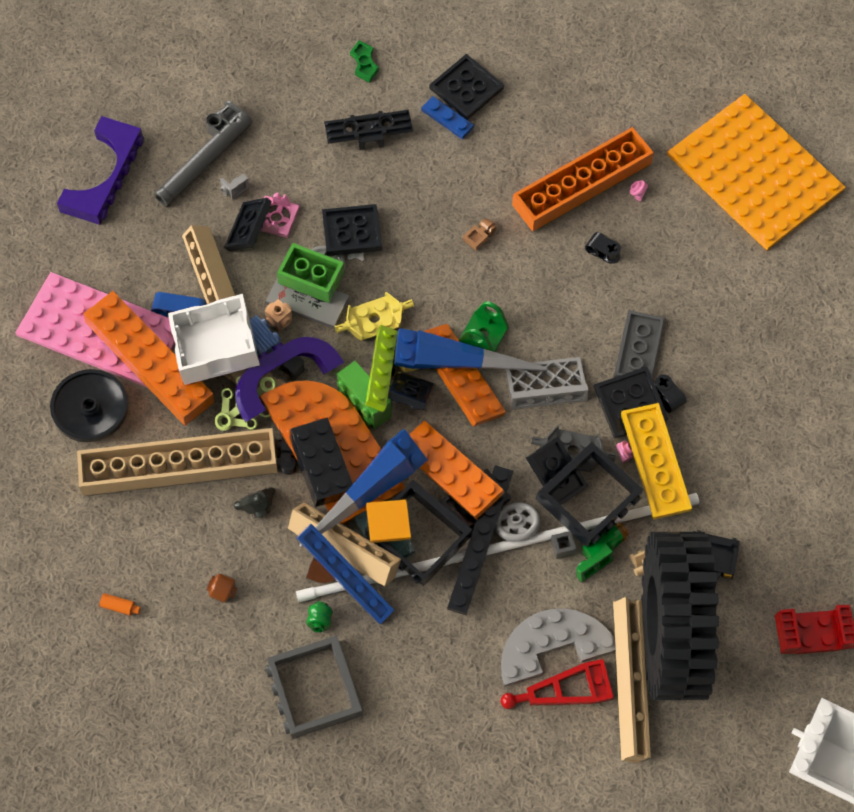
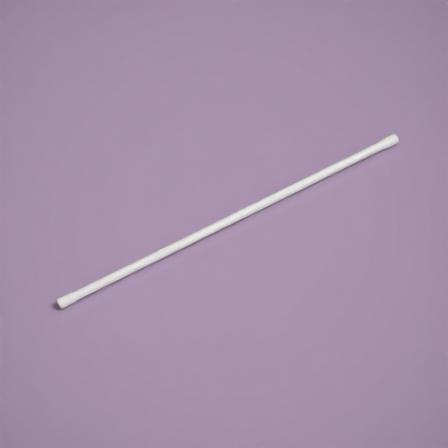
[296,493,699,603]

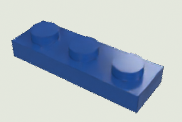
[421,96,474,140]

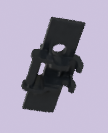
[324,110,413,150]

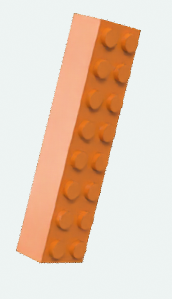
[512,127,654,232]
[83,291,214,426]

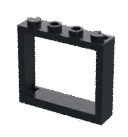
[536,442,643,547]
[365,480,472,586]

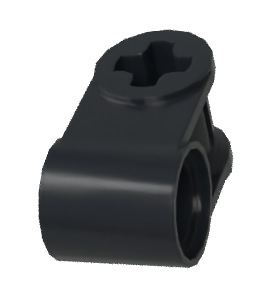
[585,232,621,264]
[655,374,687,413]

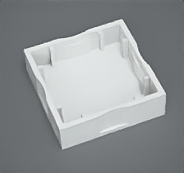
[168,294,260,385]

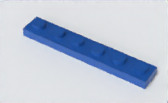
[296,524,394,624]

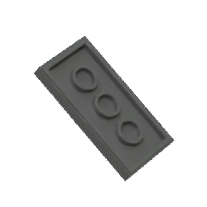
[613,310,665,378]

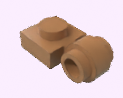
[462,218,497,251]

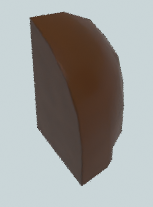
[306,558,335,583]

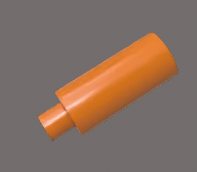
[99,593,141,616]

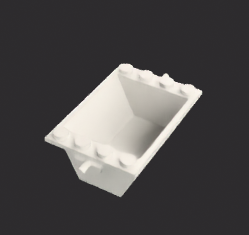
[789,698,854,804]

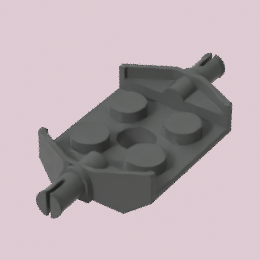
[531,425,617,473]

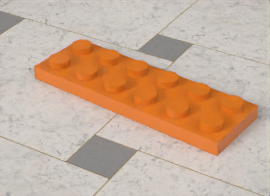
[424,324,506,427]
[409,420,505,520]

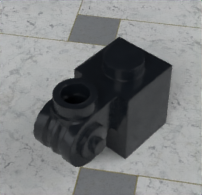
[276,436,296,475]

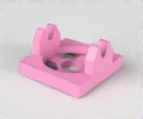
[260,193,300,238]

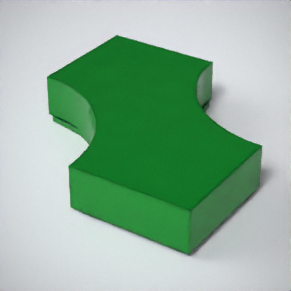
[350,40,379,83]

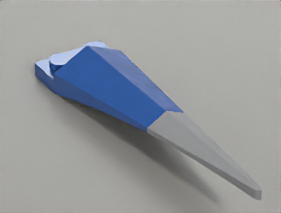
[394,328,548,372]
[300,429,428,547]

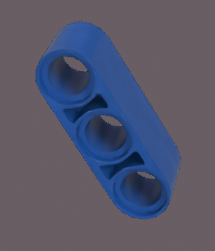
[151,292,207,317]

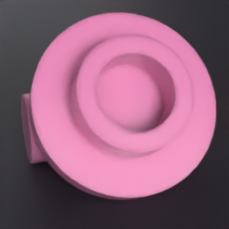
[630,180,648,201]
[616,441,634,463]

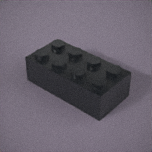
[289,417,353,507]

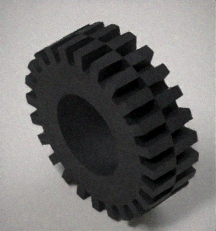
[641,531,719,700]

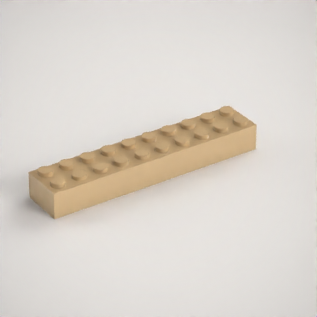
[77,428,278,496]

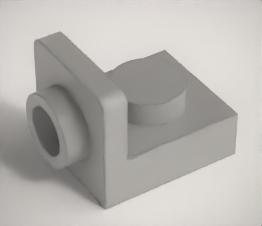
[220,174,249,199]

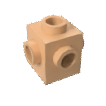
[265,299,293,332]

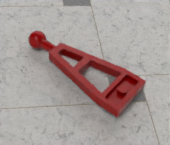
[500,659,613,709]

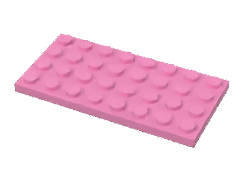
[15,272,176,388]

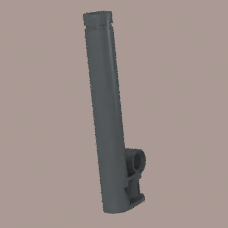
[154,101,252,207]

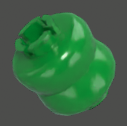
[306,601,333,633]

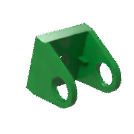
[459,301,509,352]

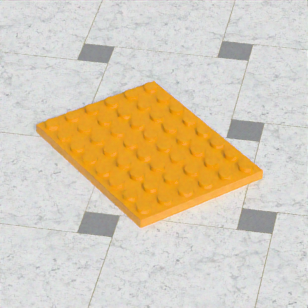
[667,94,846,250]

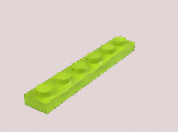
[365,325,398,412]

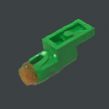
[576,522,629,582]

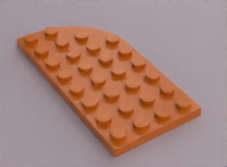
[260,381,405,525]

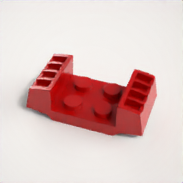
[774,605,854,654]

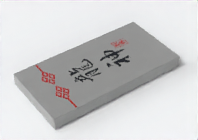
[266,278,349,329]

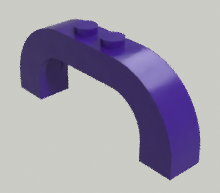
[235,337,344,423]

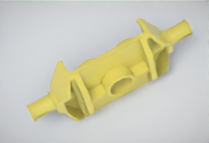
[334,292,414,341]

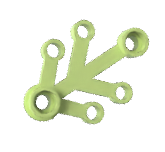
[215,376,276,431]

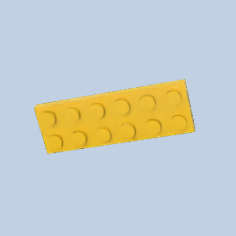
[621,403,692,520]

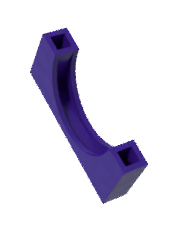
[57,116,144,225]

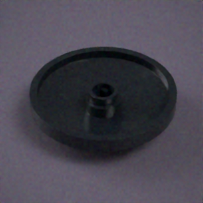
[50,369,128,442]

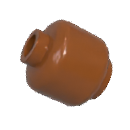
[206,573,238,603]

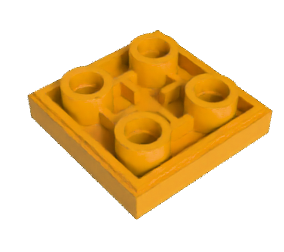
[366,500,411,543]

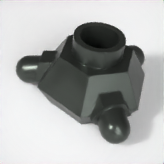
[234,487,276,518]

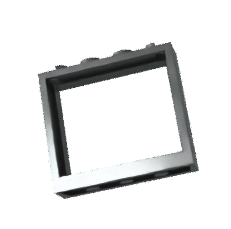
[265,635,363,739]

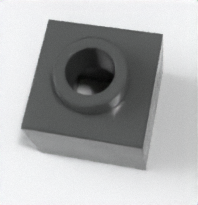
[280,356,305,381]
[551,531,576,559]

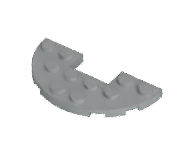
[501,609,616,687]

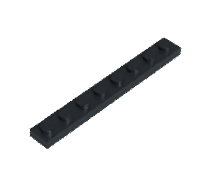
[447,465,514,616]

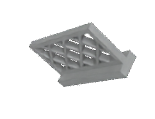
[506,357,588,409]

